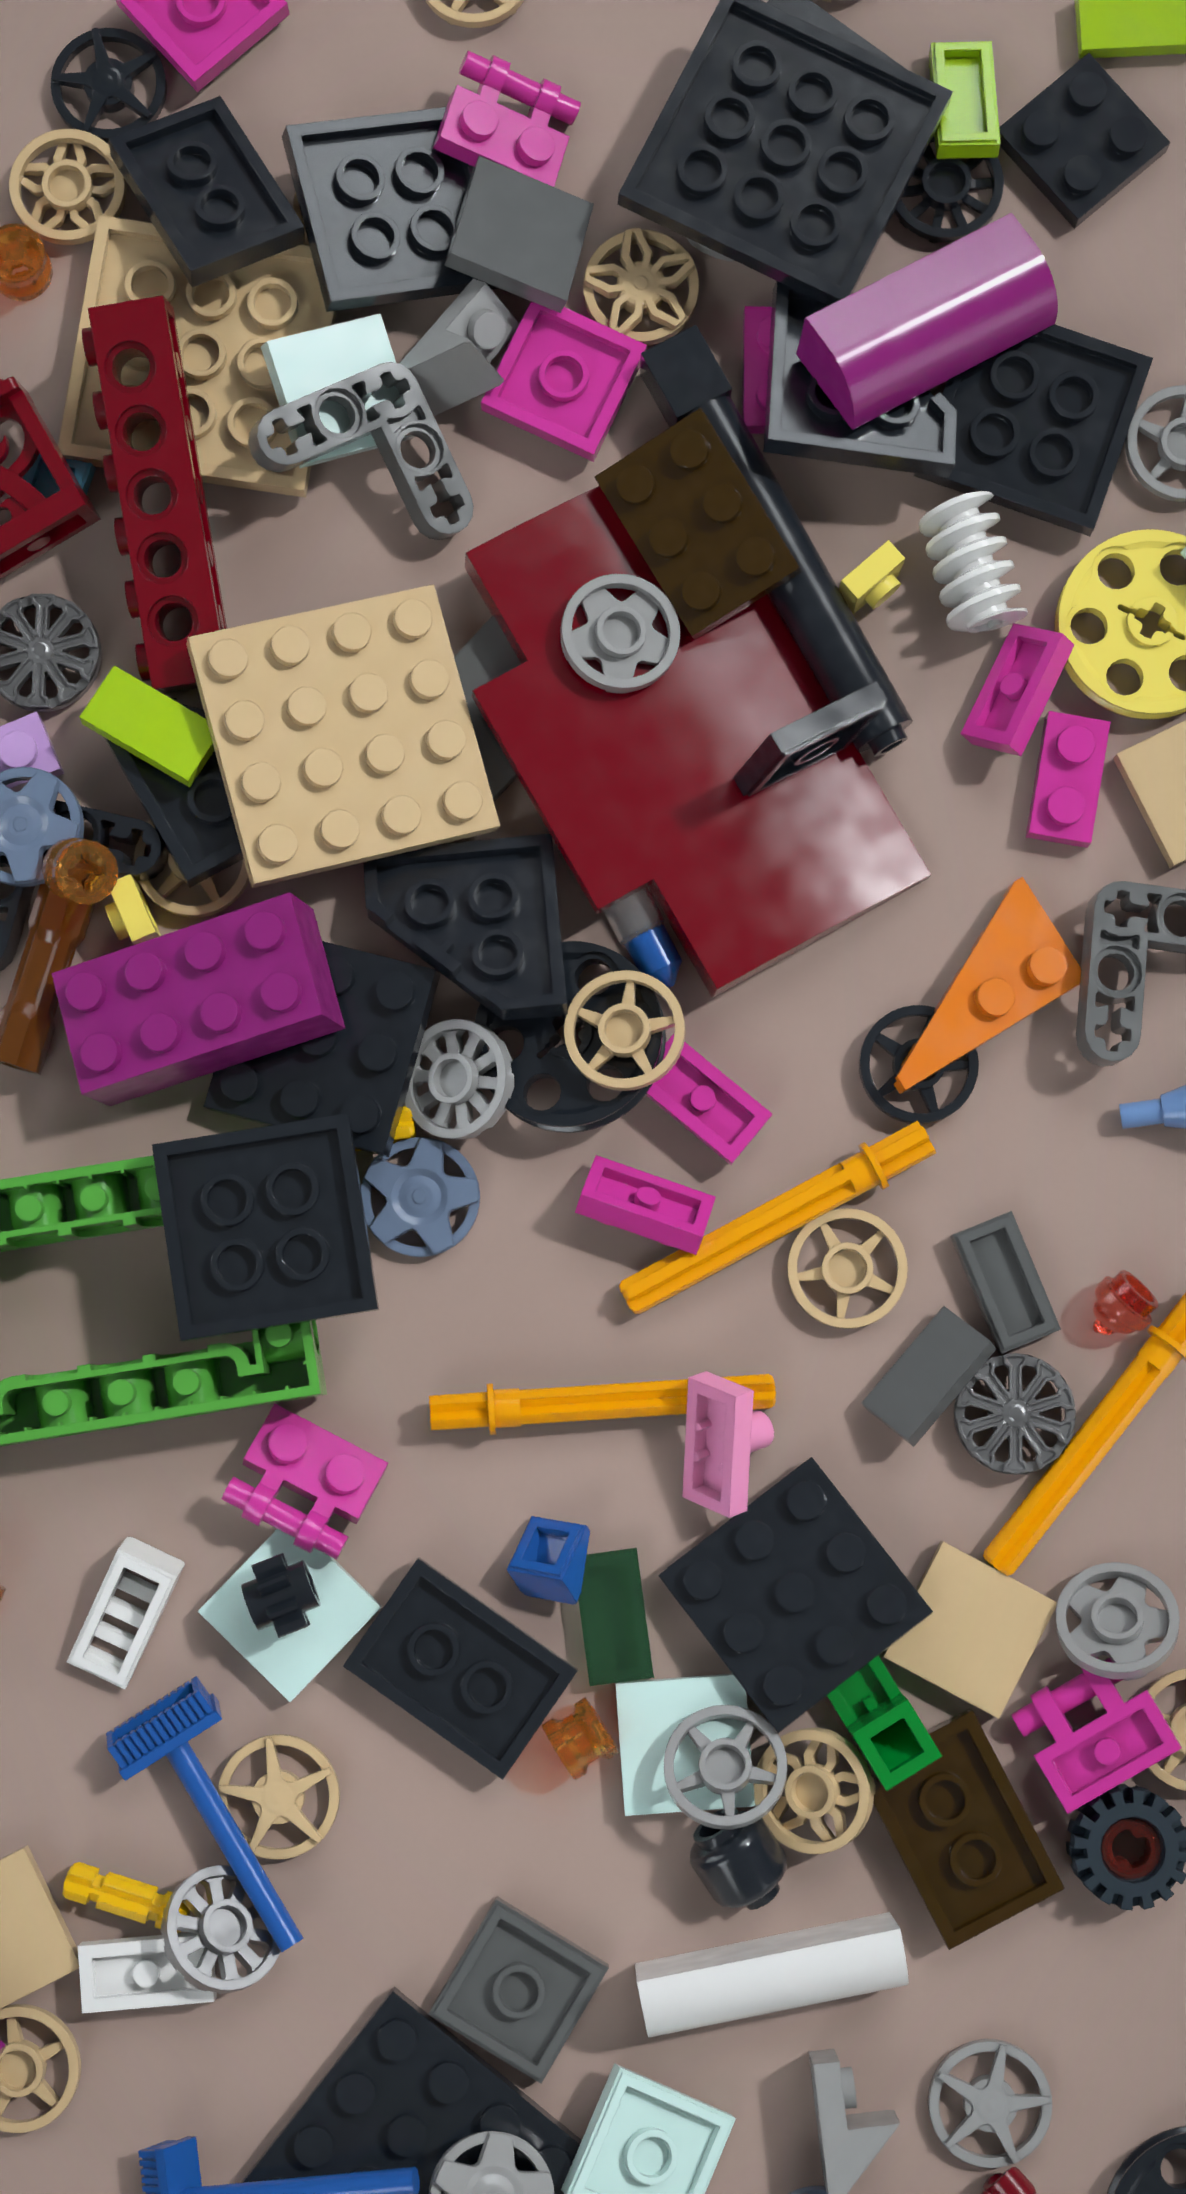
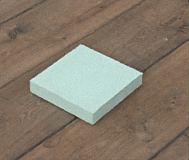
[261,313,416,468]
[198,1529,382,1702]
[615,1673,755,1816]
[561,2063,736,2194]

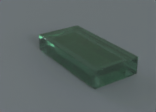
[578,1547,654,1686]

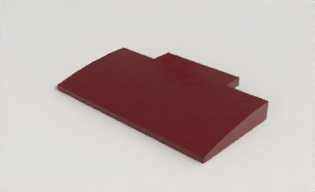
[465,486,931,998]

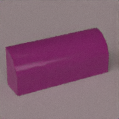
[796,213,1058,430]

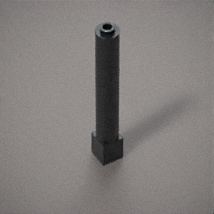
[640,325,913,757]

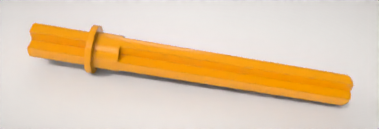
[619,1121,936,1314]
[983,1293,1186,1576]
[429,1374,776,1435]

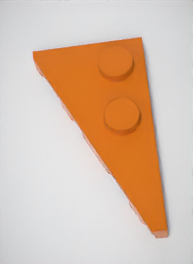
[894,876,1081,1094]

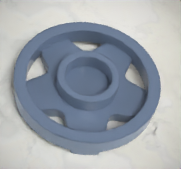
[0,767,84,887]
[361,1137,480,1257]

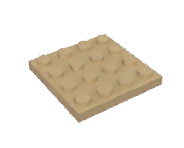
[58,215,337,498]
[186,584,500,888]

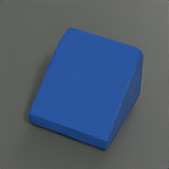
[507,1516,590,1605]

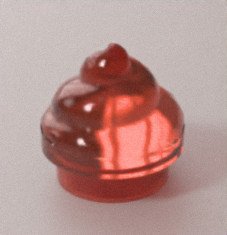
[1093,1270,1159,1335]

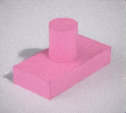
[682,1371,774,1518]

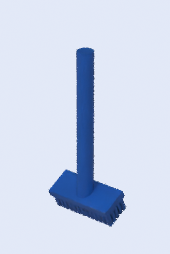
[106,1676,304,1953]
[138,2136,420,2194]

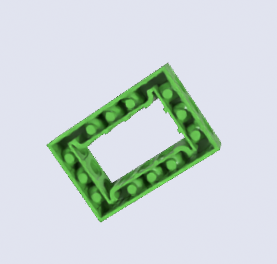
[0,1155,327,1447]

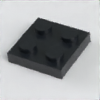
[999,53,1170,229]

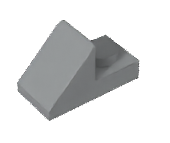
[399,278,520,416]
[808,2049,900,2194]

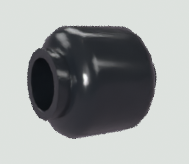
[690,1809,787,1910]

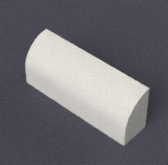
[635,1912,909,2038]

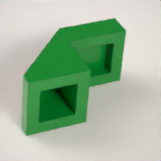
[827,1656,942,1791]

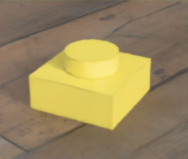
[839,540,905,614]
[105,874,161,945]

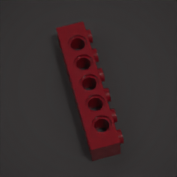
[82,295,227,694]

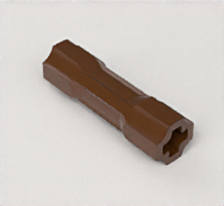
[0,877,98,1075]

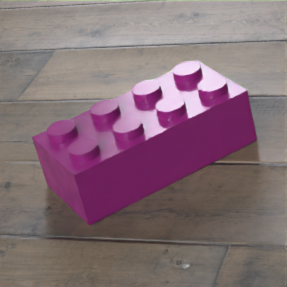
[52,892,345,1106]

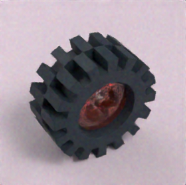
[1066,1784,1186,1911]

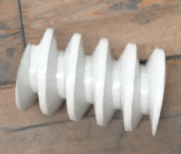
[919,491,1028,633]

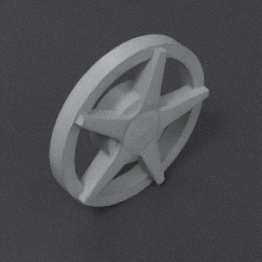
[1125,385,1186,502]
[664,1705,787,1830]
[928,2039,1052,2168]

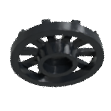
[894,134,1004,243]

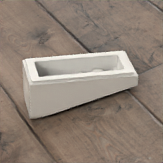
[67,1537,185,1689]

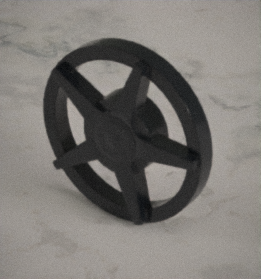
[51,28,167,143]
[859,1005,979,1124]

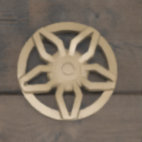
[9,129,127,245]
[583,228,699,346]
[753,1728,875,1854]

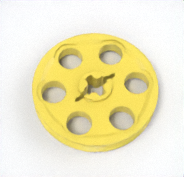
[1054,529,1186,719]

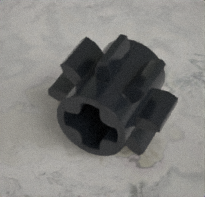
[241,1553,321,1638]

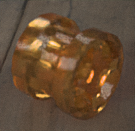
[0,223,53,301]
[42,837,118,905]
[541,1696,620,1781]

